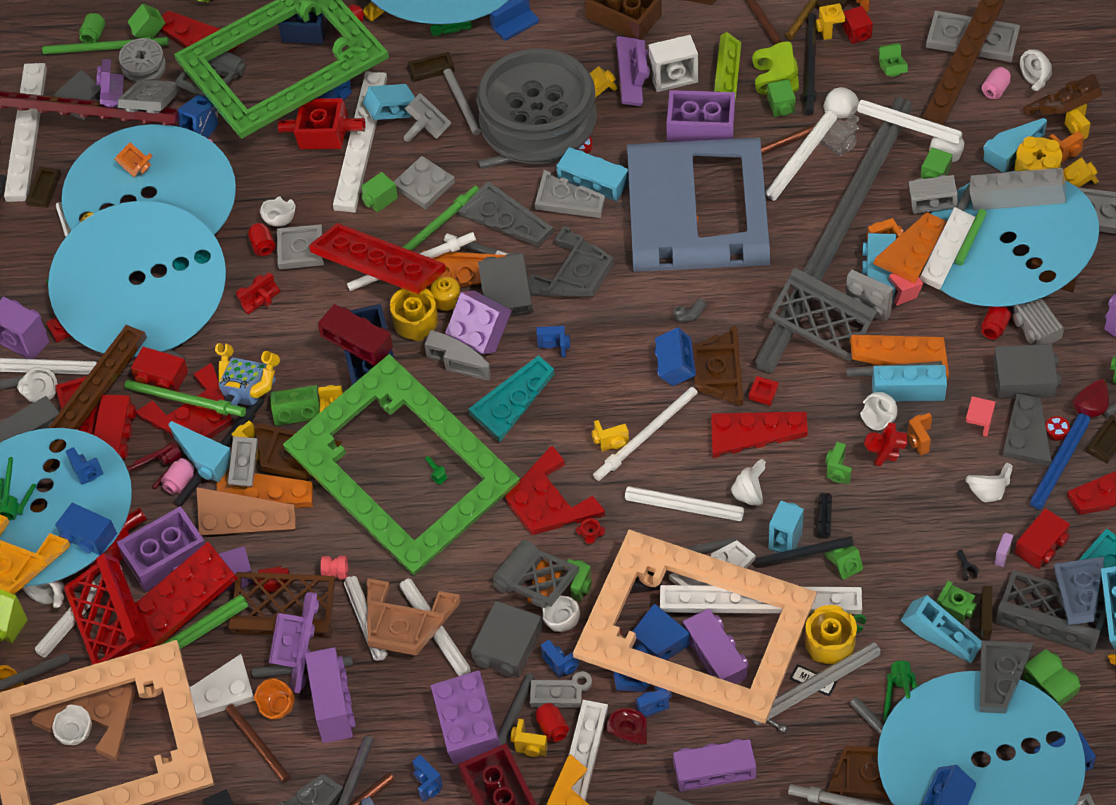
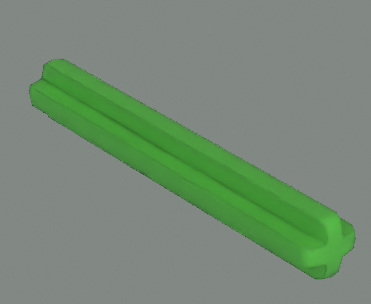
[161,595,248,649]

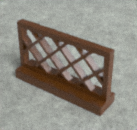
[229,572,335,638]

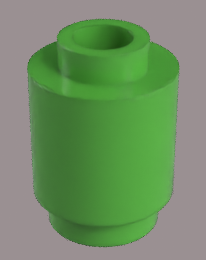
[79,13,106,43]

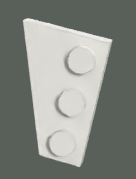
[669,540,756,586]
[190,654,255,718]

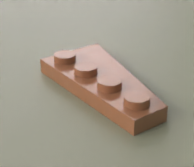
[197,487,297,536]

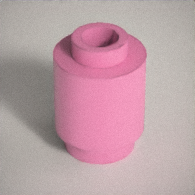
[982,67,1011,99]
[161,458,195,494]

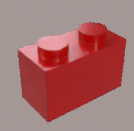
[131,346,188,392]
[1014,508,1070,570]

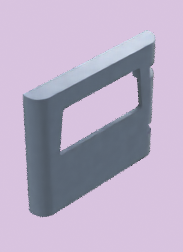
[627,137,770,272]

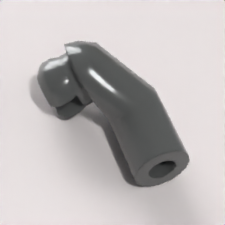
[674,299,707,322]

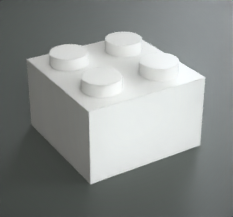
[649,35,698,92]

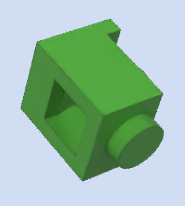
[937,581,977,625]

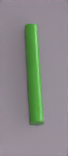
[954,209,987,266]

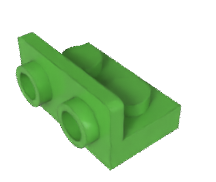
[271,385,320,425]

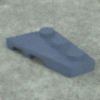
[1054,557,1104,625]

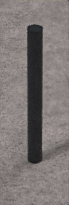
[756,536,854,567]

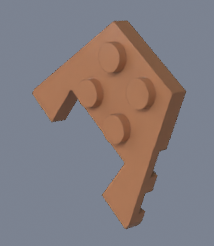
[367,578,461,656]
[31,683,136,762]

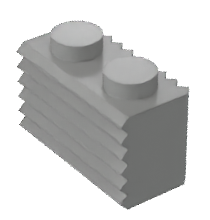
[909,175,958,214]
[1012,298,1064,345]

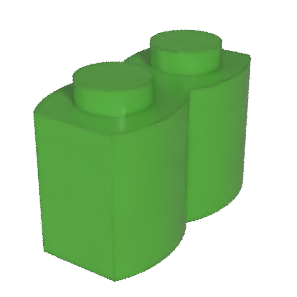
[1022,649,1081,707]

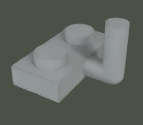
[403,93,452,142]

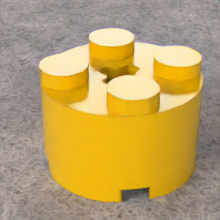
[1014,136,1062,171]
[390,288,438,341]
[805,605,857,664]

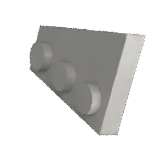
[535,170,605,218]

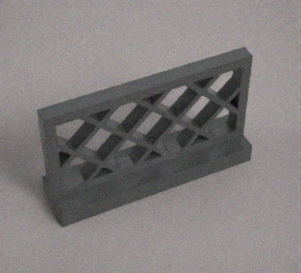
[768,267,877,362]
[995,570,1106,654]

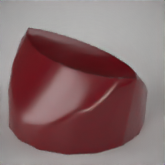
[1072,379,1109,417]
[605,707,647,745]

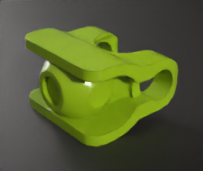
[752,42,799,95]

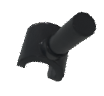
[957,550,979,581]

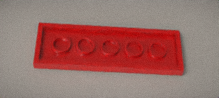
[309,223,446,294]
[94,542,238,657]

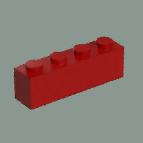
[94,395,136,461]

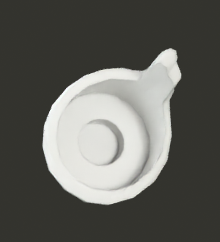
[1020,49,1052,91]
[17,367,57,403]
[731,459,766,506]
[966,463,1012,502]
[23,579,64,608]

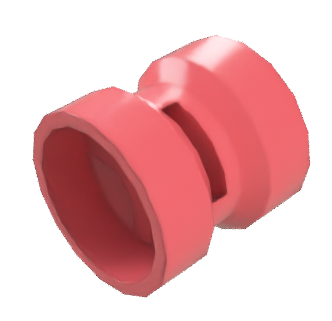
[321,555,348,580]

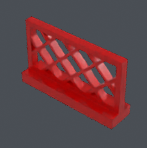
[64,553,149,665]

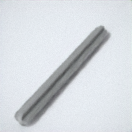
[752,642,881,725]

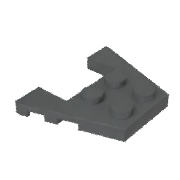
[529,225,614,297]

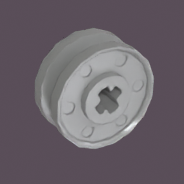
[119,38,166,84]

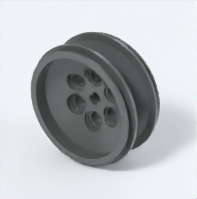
[477,48,597,164]

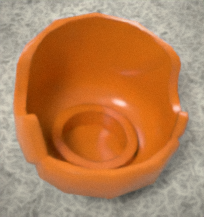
[254,678,295,720]

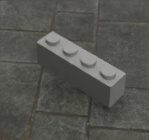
[970,168,1066,211]

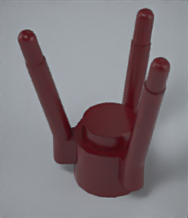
[127,442,182,489]

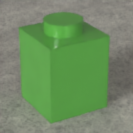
[128,3,165,38]
[767,79,796,117]
[921,147,953,179]
[361,172,398,213]

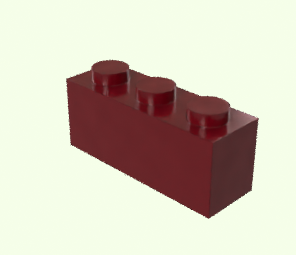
[318,304,393,366]

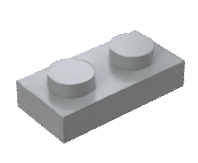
[228,436,258,487]

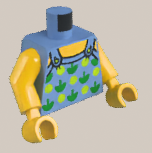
[215,343,280,406]

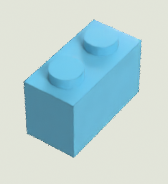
[363,84,415,120]
[768,501,804,553]

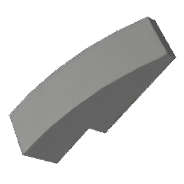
[425,330,491,381]

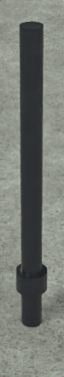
[803,13,817,115]
[174,397,264,507]

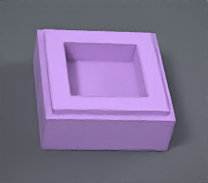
[995,533,1013,568]

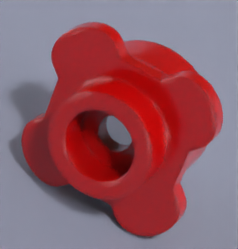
[576,518,605,544]

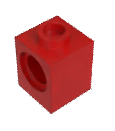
[842,6,873,44]

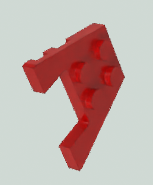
[136,363,233,439]
[505,446,605,535]

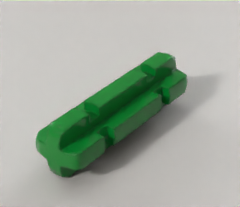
[430,20,472,36]

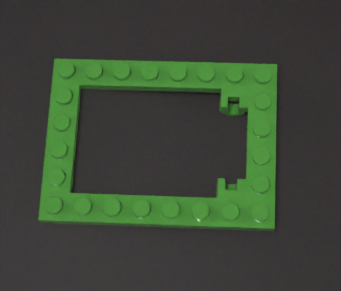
[174,0,389,139]
[283,354,520,576]

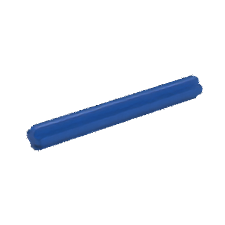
[1030,413,1090,510]

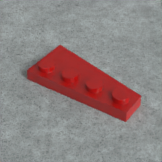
[1067,471,1116,515]

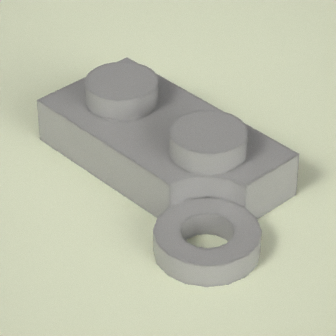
[530,671,592,708]

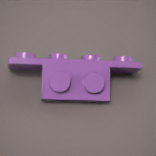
[616,36,650,106]
[96,59,124,107]
[269,592,319,693]

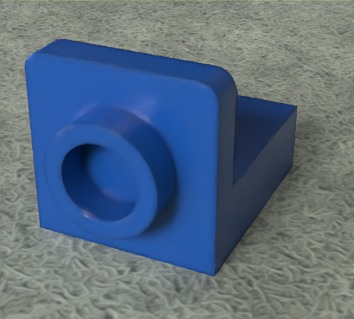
[537,326,570,357]
[65,447,103,485]
[541,640,580,678]
[636,686,672,717]
[412,755,443,802]

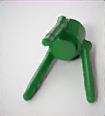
[0,457,36,521]
[883,661,918,723]

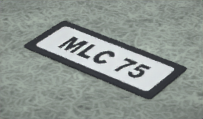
[790,664,837,696]

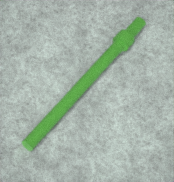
[42,36,169,54]
[403,186,479,251]
[125,380,246,417]

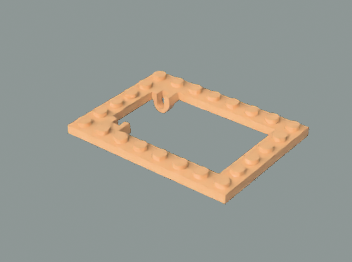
[573,530,817,724]
[0,640,215,805]

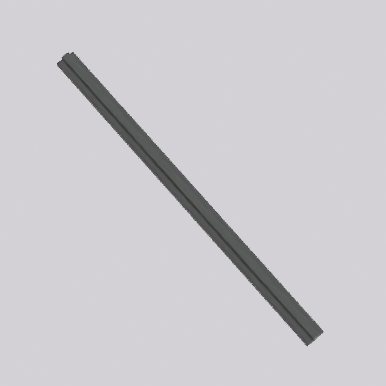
[755,97,912,374]

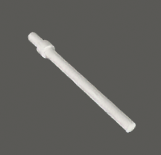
[347,232,476,291]
[593,387,698,481]

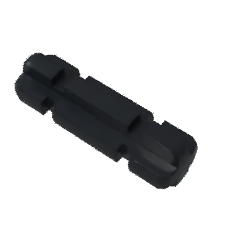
[817,493,832,538]

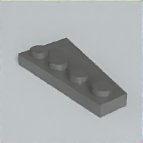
[458,181,554,247]

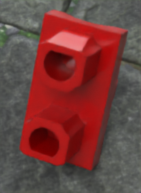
[236,273,280,315]
[864,422,908,466]

